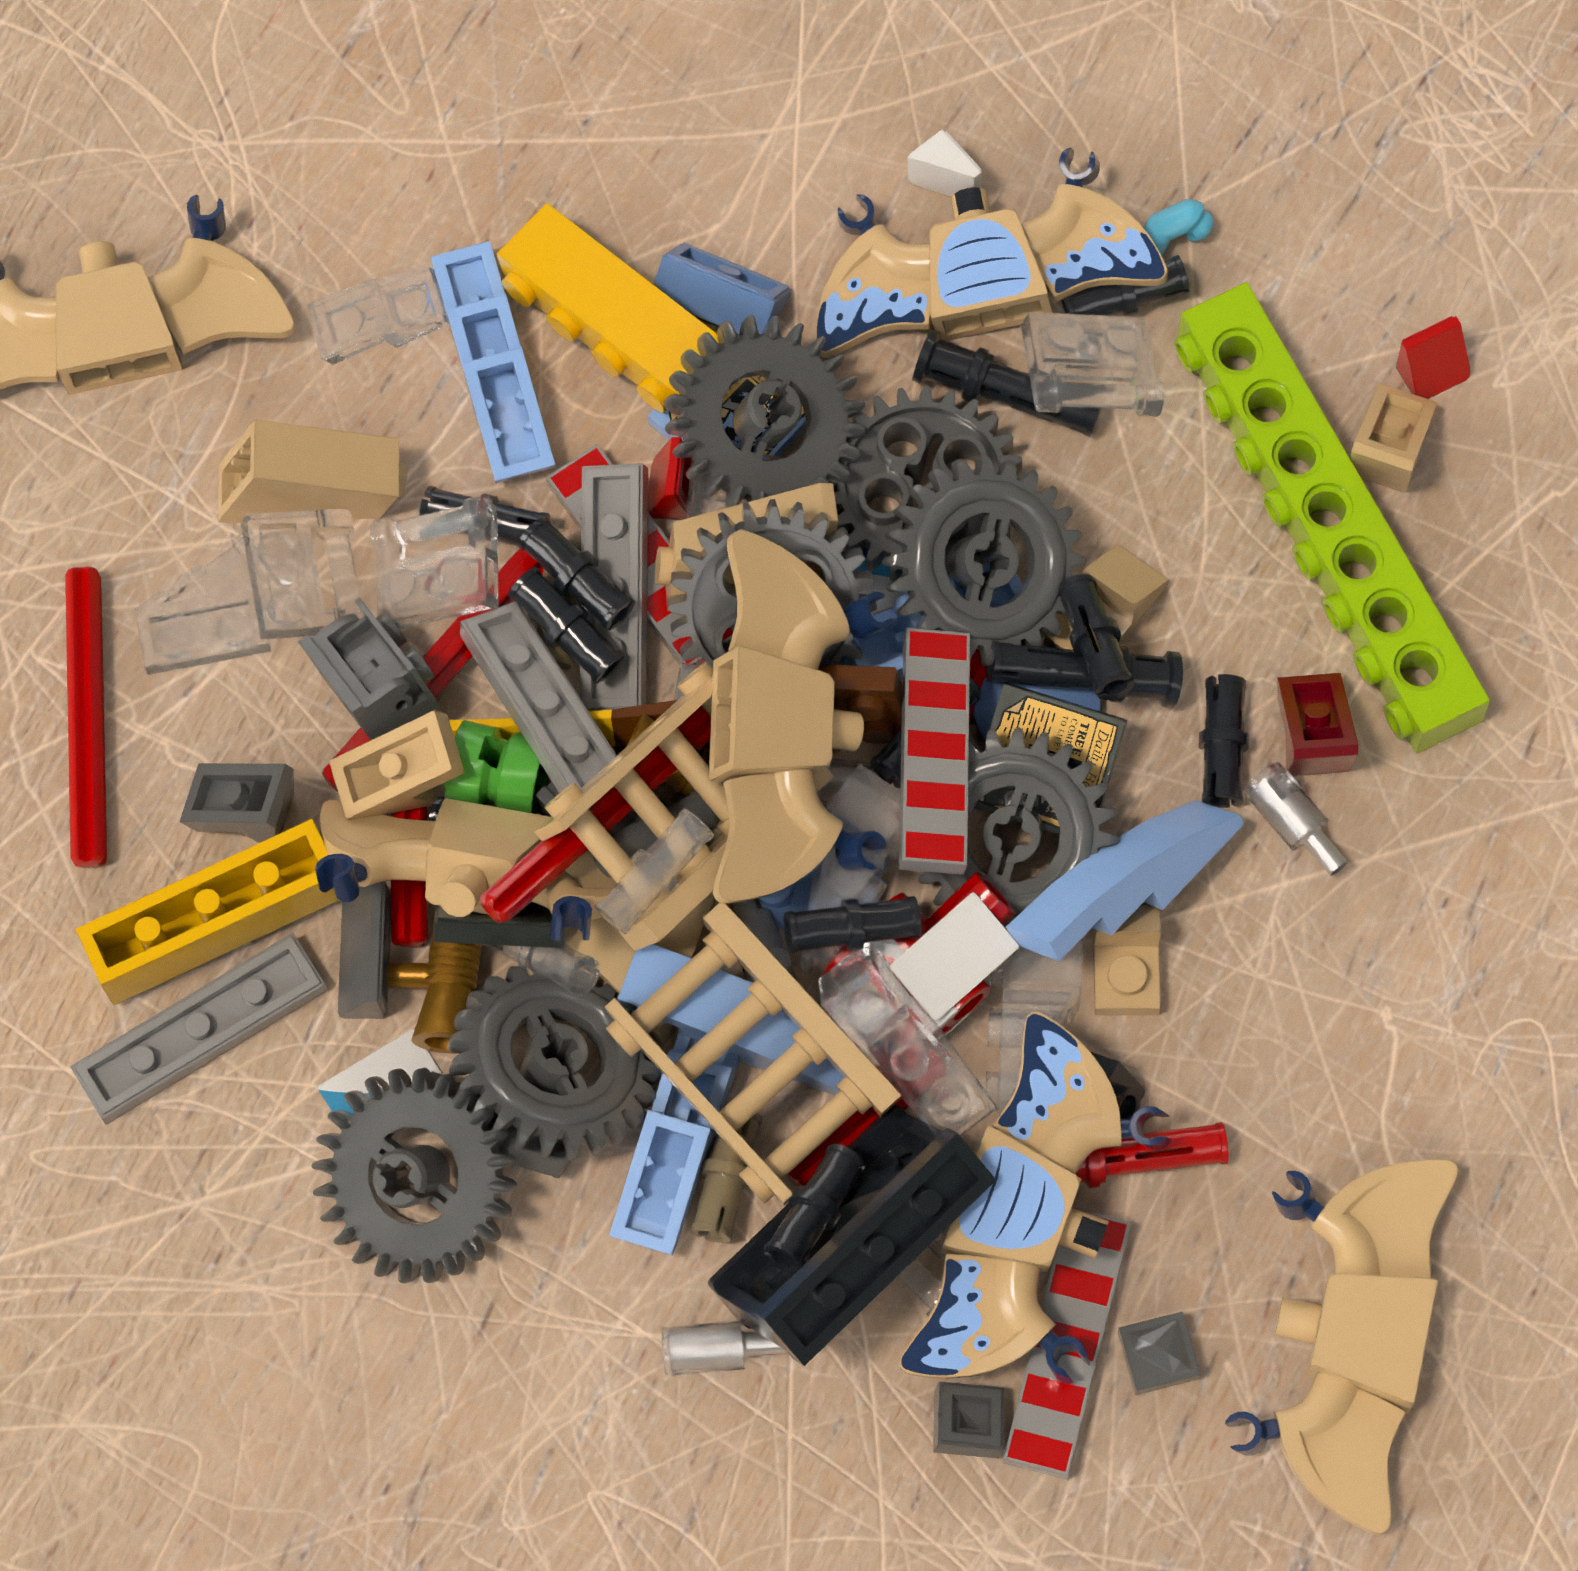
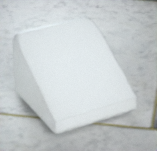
[908,130,982,197]

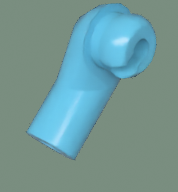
[1143,199,1214,257]

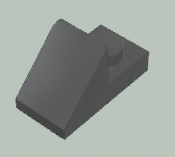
[179,763,294,843]

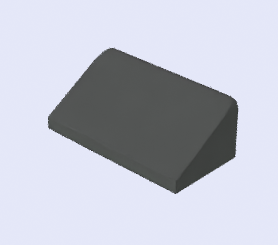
[338,881,391,1019]

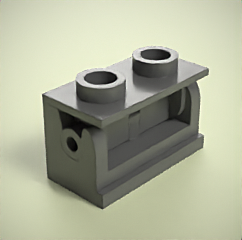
[298,597,440,740]

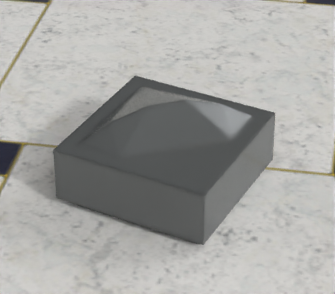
[1118,1311,1201,1396]
[933,1381,1004,1459]

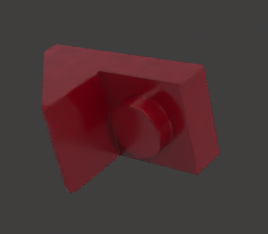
[1277,673,1358,776]

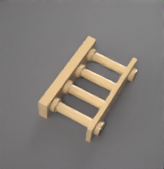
[534,662,834,951]
[605,903,901,1206]

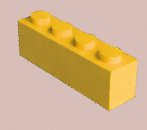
[497,203,718,416]
[75,819,339,1006]

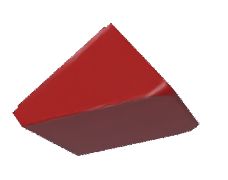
[1396,316,1470,399]
[648,437,696,519]

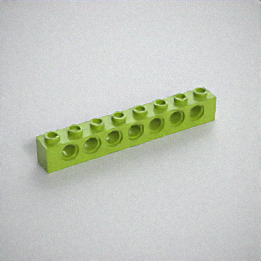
[1174,282,1490,754]

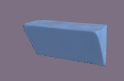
[653,242,792,334]

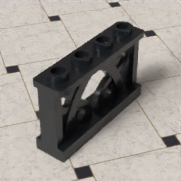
[708,1105,996,1366]

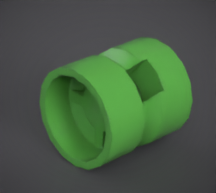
[445,720,549,814]

